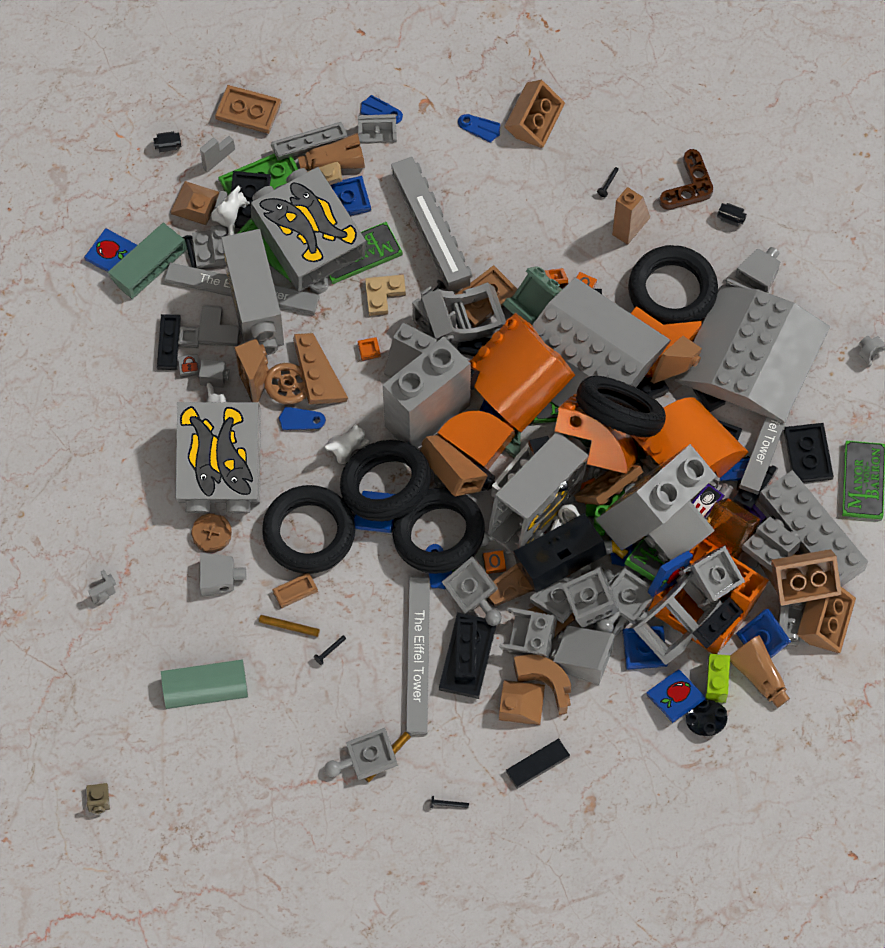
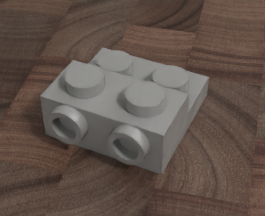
[192,225,228,269]
[742,517,801,573]

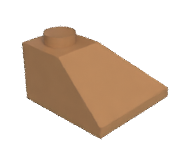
[170,181,220,225]
[651,336,702,383]
[499,680,545,725]

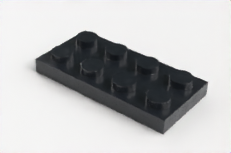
[439,612,497,699]

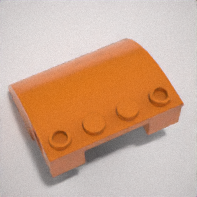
[469,313,575,432]
[555,394,638,474]
[630,397,749,478]
[648,539,769,654]

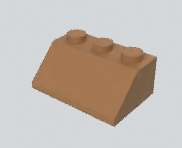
[505,79,565,148]
[234,339,269,402]
[771,549,842,606]
[797,587,856,653]

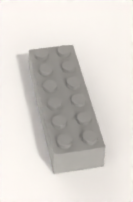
[758,470,868,587]

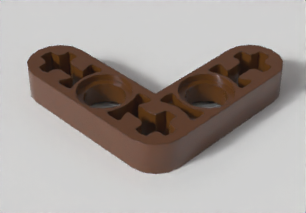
[659,149,713,210]

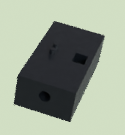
[513,513,607,593]

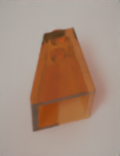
[705,498,761,560]

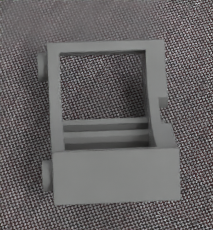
[422,282,506,342]
[633,570,723,665]

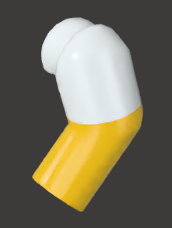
[604,540,628,559]

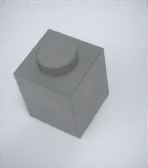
[199,359,229,388]

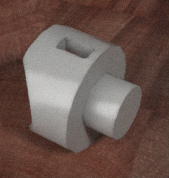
[859,336,885,366]

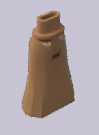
[298,133,365,170]
[730,635,790,708]

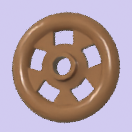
[264,363,307,405]

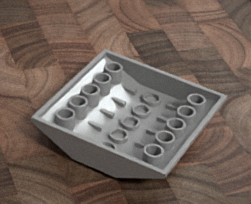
[532,277,671,407]
[674,286,830,423]

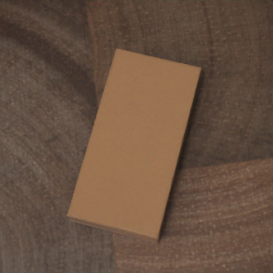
[272,573,318,609]

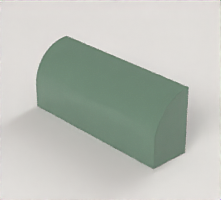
[108,222,187,299]
[161,659,248,709]

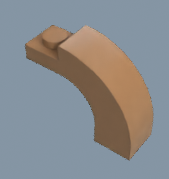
[513,655,571,715]

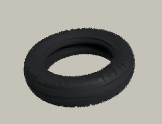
[628,245,718,325]
[576,376,666,437]
[340,440,431,521]
[262,485,355,574]
[392,487,485,574]

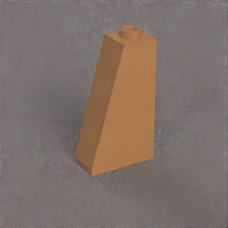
[612,187,650,245]
[420,435,488,496]

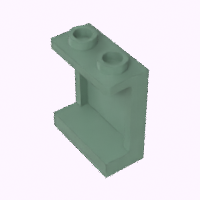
[502,266,562,325]

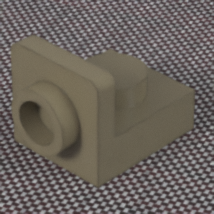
[86,783,110,814]

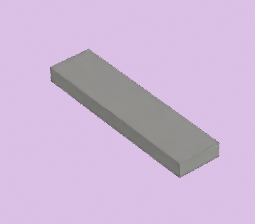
[271,122,348,161]

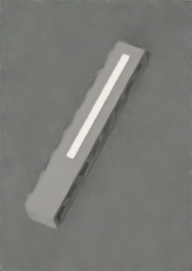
[391,157,473,292]

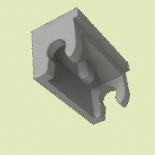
[358,114,397,143]
[778,602,803,645]

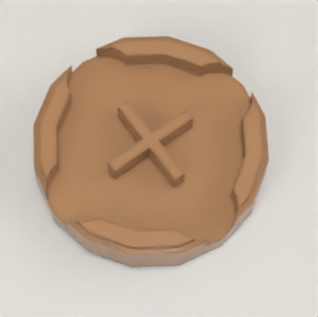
[191,513,232,553]

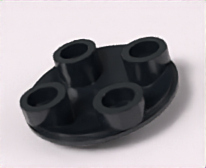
[686,698,728,736]

